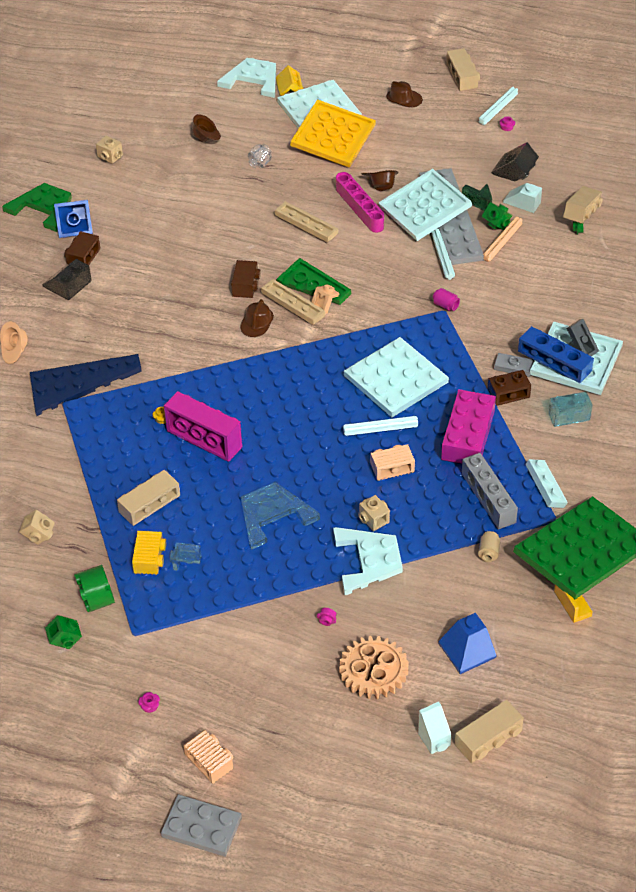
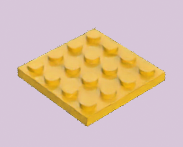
[290,99,376,168]

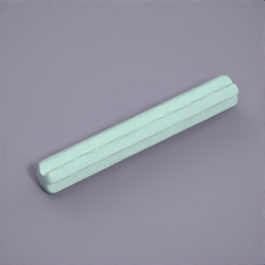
[478,87,518,125]
[431,229,455,280]
[343,416,418,436]

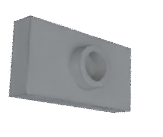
[494,353,534,377]

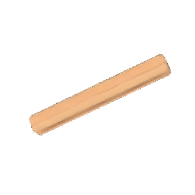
[483,217,522,262]

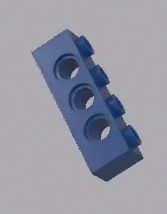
[518,326,594,383]

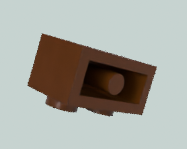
[487,370,531,406]

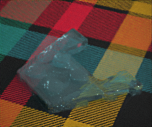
[241,482,320,550]

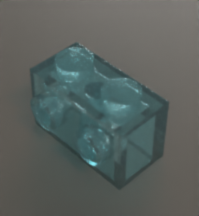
[548,392,593,427]

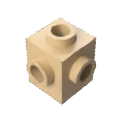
[96,136,123,164]
[358,495,390,532]
[19,510,55,545]

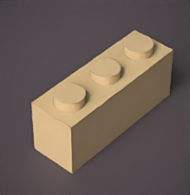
[446,48,480,91]
[563,186,603,223]
[117,470,180,526]
[455,700,524,763]

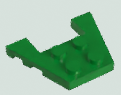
[2,183,72,232]

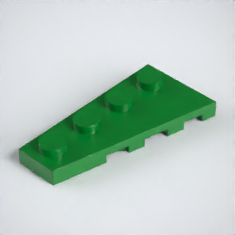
[276,258,352,305]

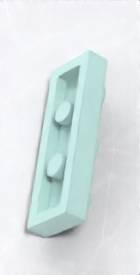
[525,459,568,508]

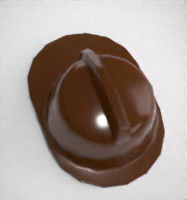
[386,81,423,108]
[192,114,221,142]
[361,170,398,191]
[240,299,274,337]

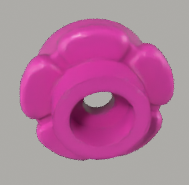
[500,116,515,131]
[317,608,337,626]
[138,692,160,713]

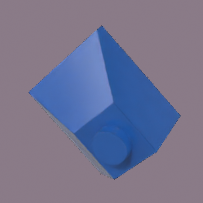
[54,200,93,238]
[438,612,497,674]

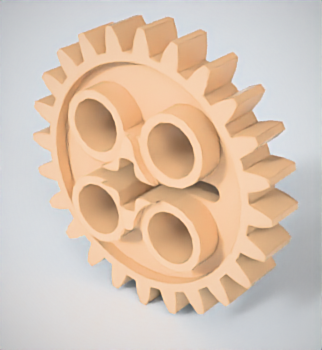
[339,636,408,699]

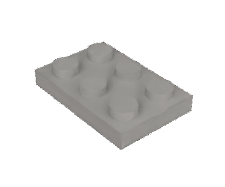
[161,794,242,857]

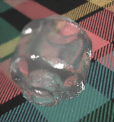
[248,144,272,168]

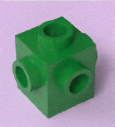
[482,202,513,230]
[45,615,82,649]

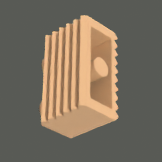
[370,444,415,481]
[183,730,233,784]

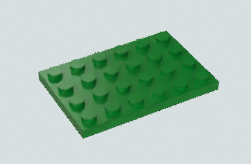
[513,496,636,600]

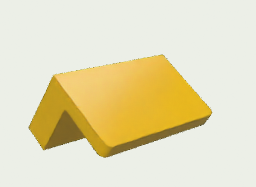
[276,65,303,96]
[554,585,593,623]

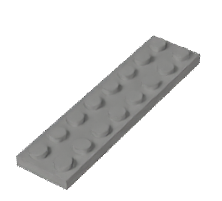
[419,168,484,265]

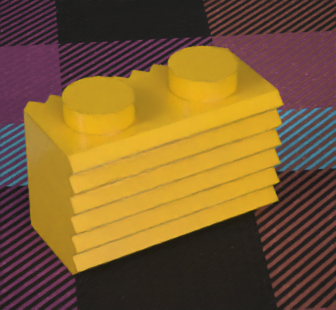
[132,531,166,575]

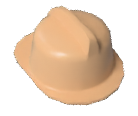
[0,321,28,364]

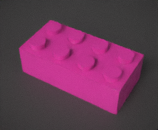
[441,389,496,464]
[164,391,242,462]

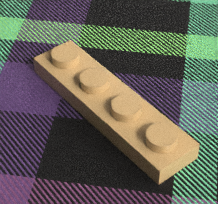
[275,201,338,243]
[261,279,325,325]

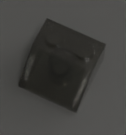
[491,142,539,182]
[42,259,92,301]

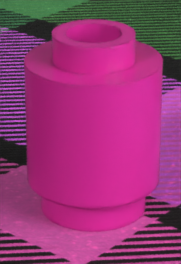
[433,288,460,311]

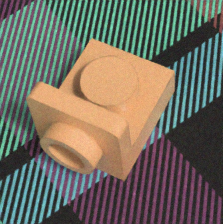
[312,285,339,314]

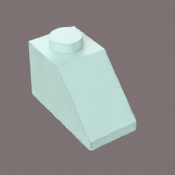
[503,183,542,213]
[418,702,451,754]

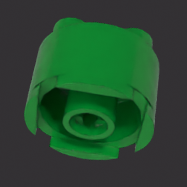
[74,565,115,613]

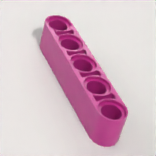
[336,172,384,233]

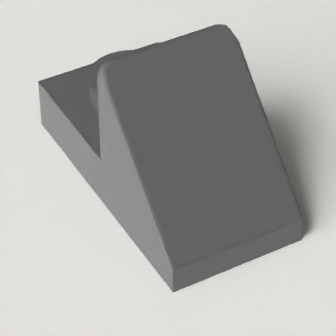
[566,319,599,356]

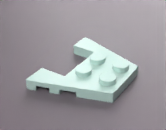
[217,58,276,98]
[333,527,403,595]

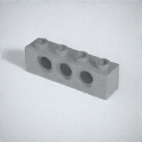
[462,453,518,530]

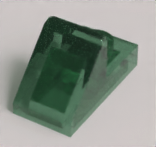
[462,184,492,211]

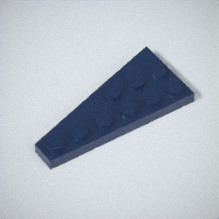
[30,354,142,417]

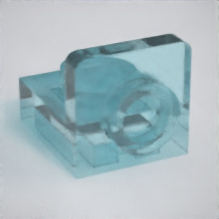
[170,543,202,571]

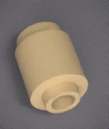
[478,531,500,562]

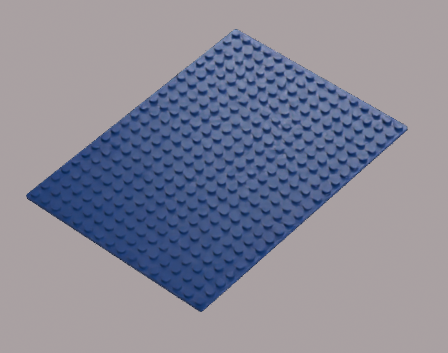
[63,310,556,636]

